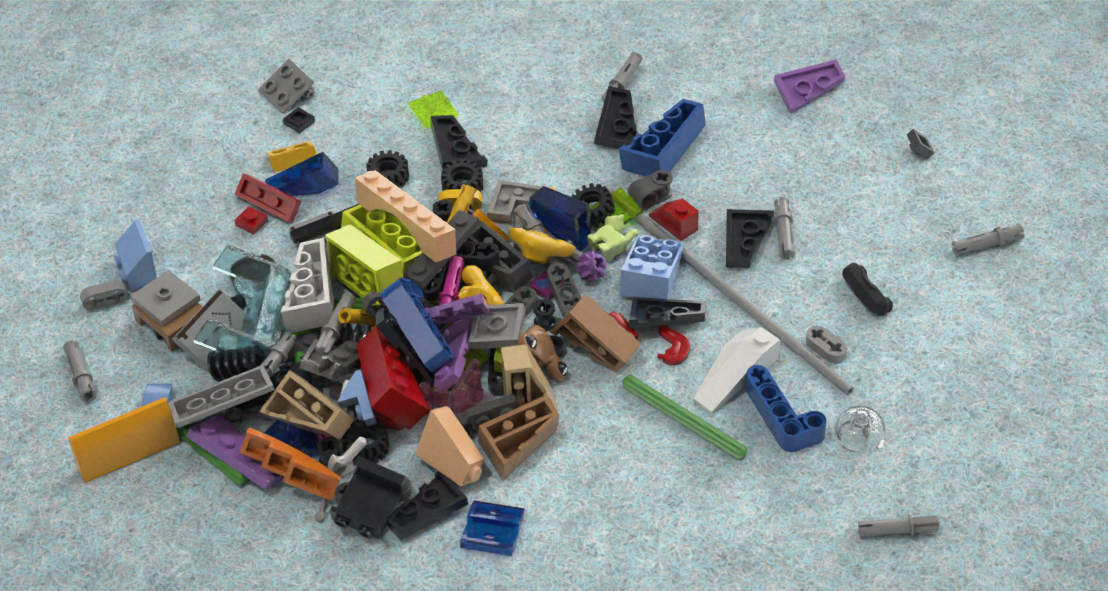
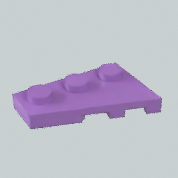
[774,59,845,114]

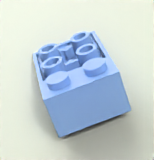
[619,235,684,299]

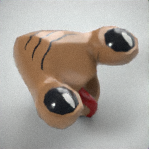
[517,325,568,381]

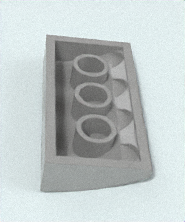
[168,365,275,429]

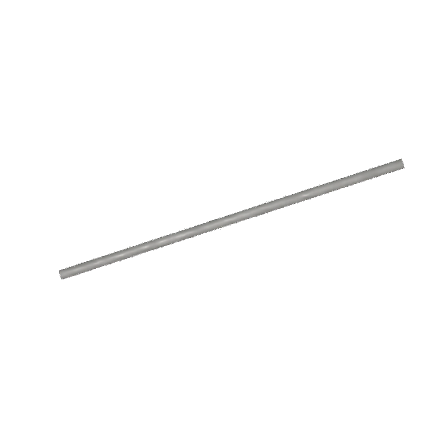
[604,185,854,395]

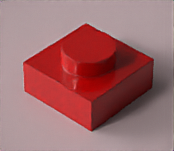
[234,206,268,235]

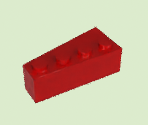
[357,326,430,430]

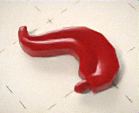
[657,325,690,366]

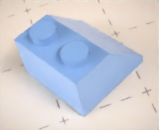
[113,219,157,292]

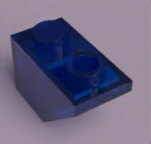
[264,419,320,458]

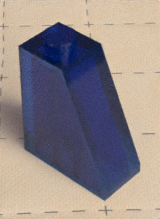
[529,186,591,252]

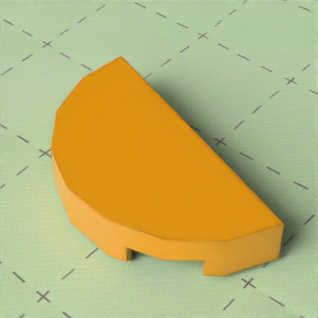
[473,209,510,242]

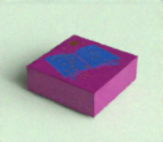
[530,271,562,301]

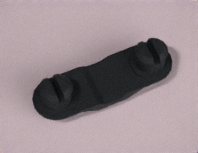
[842,262,893,316]

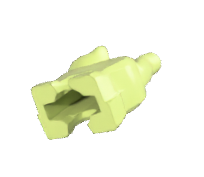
[587,214,639,263]

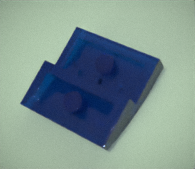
[460,500,525,556]

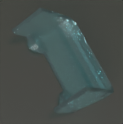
[193,244,291,352]

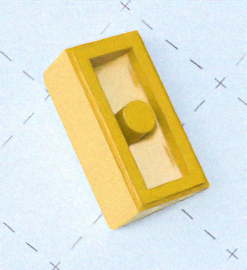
[266,141,318,173]

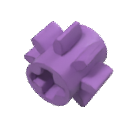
[577,250,606,282]

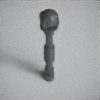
[225,407,274,422]

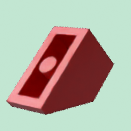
[649,198,699,241]

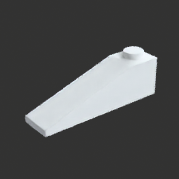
[693,327,780,414]

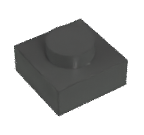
[906,129,934,159]

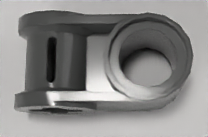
[627,170,673,210]

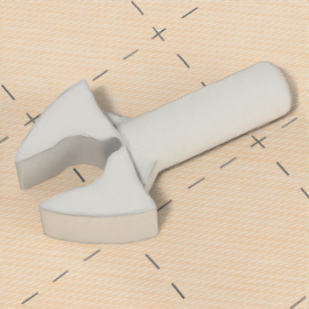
[328,437,367,477]

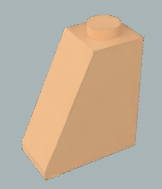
[415,406,484,486]

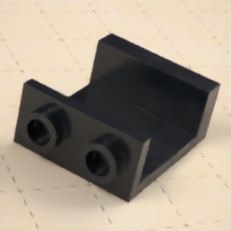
[330,456,407,539]

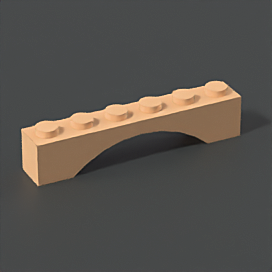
[355,170,456,262]

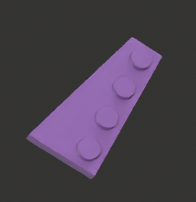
[425,293,490,326]
[434,318,473,394]
[187,413,283,490]

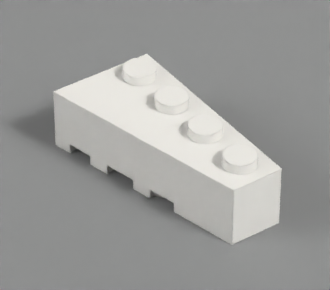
[281,238,335,333]

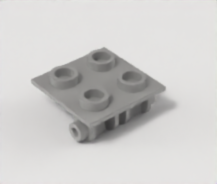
[258,59,315,114]

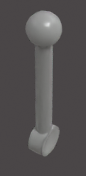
[315,498,328,522]

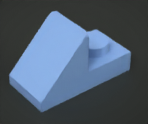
[337,370,377,426]

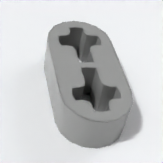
[80,280,128,310]
[806,326,847,364]

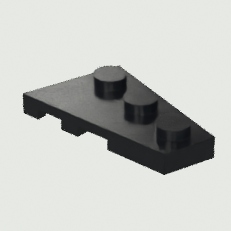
[726,209,774,268]

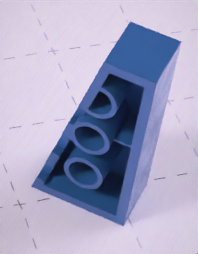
[619,99,706,180]

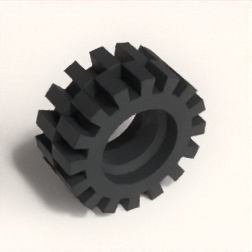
[366,150,409,187]
[441,160,483,192]
[569,183,615,229]
[342,419,389,463]

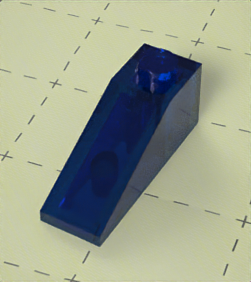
[265,152,339,196]

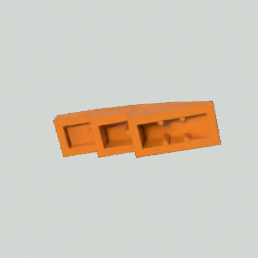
[240,427,341,501]

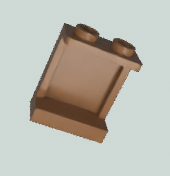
[132,303,202,351]

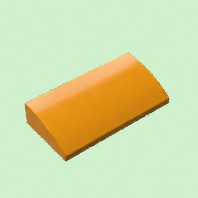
[68,397,180,483]

